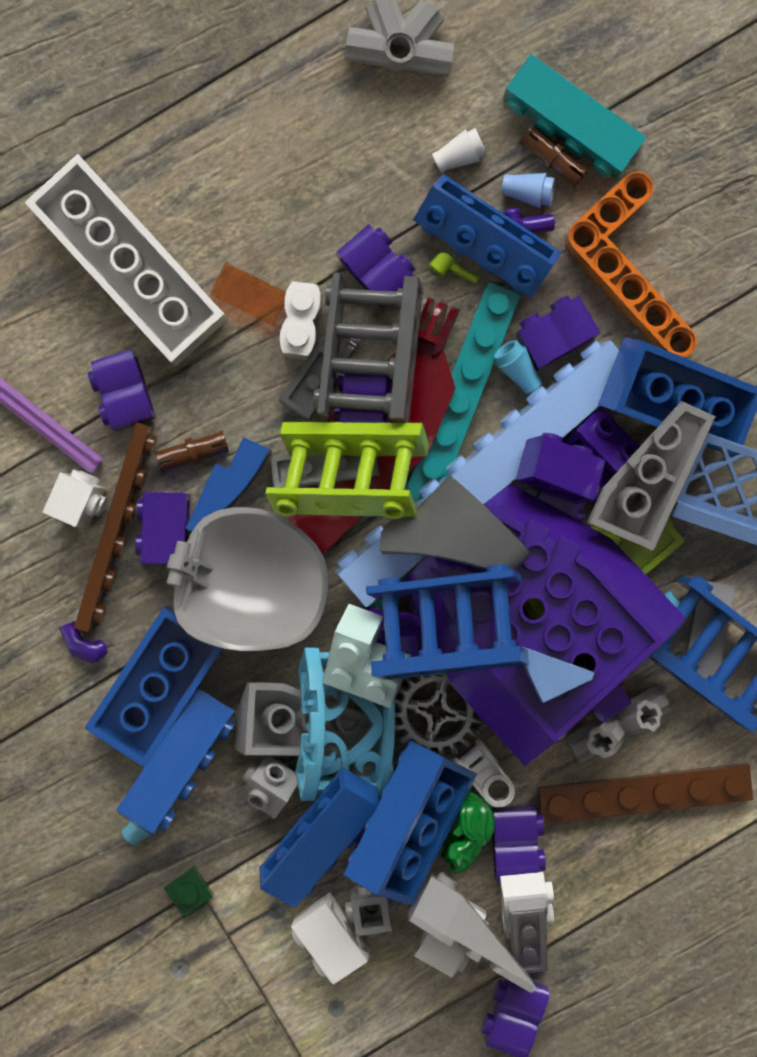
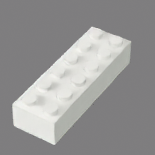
[25,154,228,367]

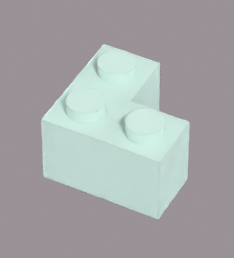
[322,604,410,708]

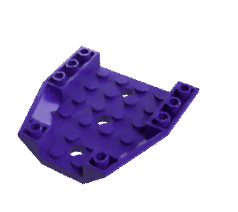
[405,483,686,766]

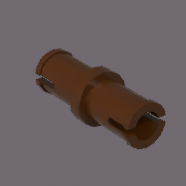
[520,125,589,188]
[155,430,229,473]

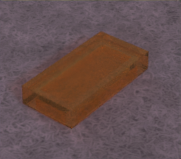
[210,262,286,326]

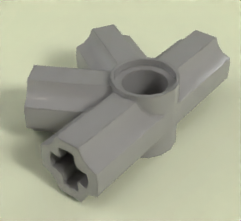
[344,0,454,77]
[564,684,672,764]

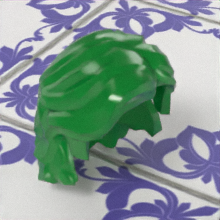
[441,789,495,874]

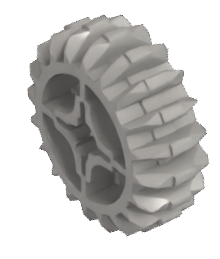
[394,674,483,756]

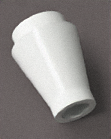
[432,128,487,173]

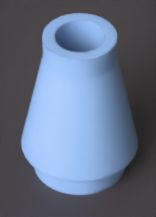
[501,173,555,209]

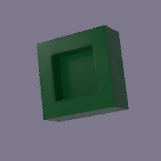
[164,865,214,917]

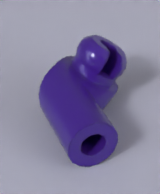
[502,208,555,234]
[59,621,108,663]

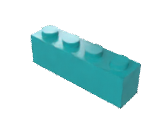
[503,54,647,180]

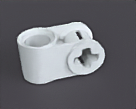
[452,738,515,807]

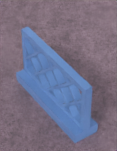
[670,433,757,545]

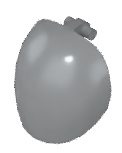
[166,507,329,651]

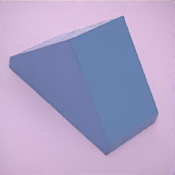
[522,646,595,703]

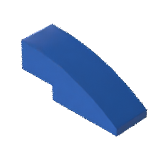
[186,437,272,531]

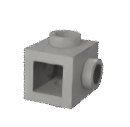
[239,755,298,819]
[345,885,398,938]

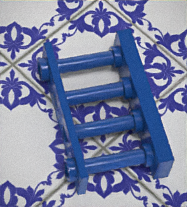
[366,564,529,680]
[648,576,757,733]

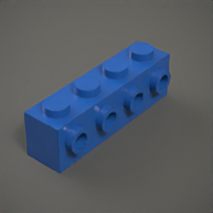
[413,174,562,298]
[116,688,236,837]
[259,767,380,908]

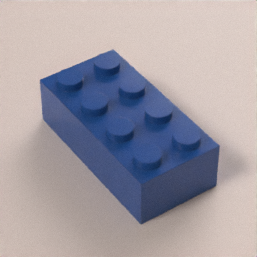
[598,337,757,455]
[85,605,224,768]
[344,740,477,906]

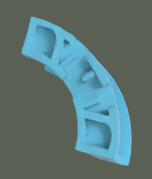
[295,648,395,801]

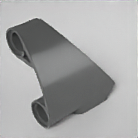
[380,476,531,571]

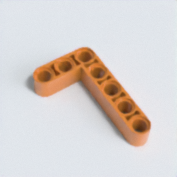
[564,171,697,358]

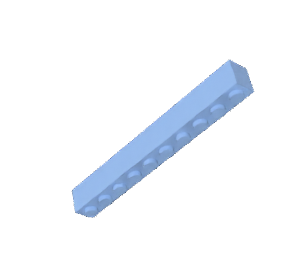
[334,340,619,607]

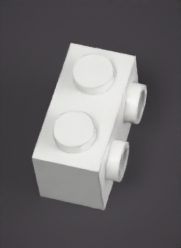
[42,469,107,527]
[291,892,371,985]

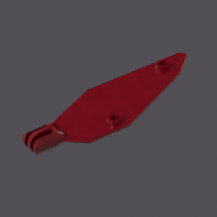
[287,297,460,555]

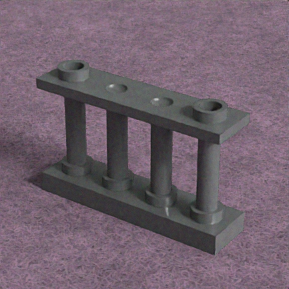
[313,272,423,423]

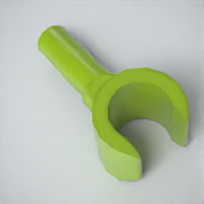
[429,253,479,284]

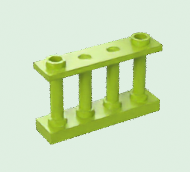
[265,422,429,519]

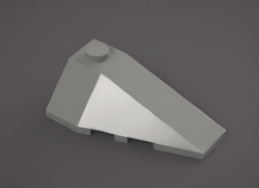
[587,401,715,551]
[233,682,376,756]
[407,871,536,993]

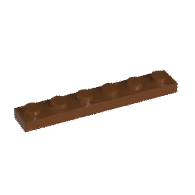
[74,422,157,632]
[538,763,754,824]

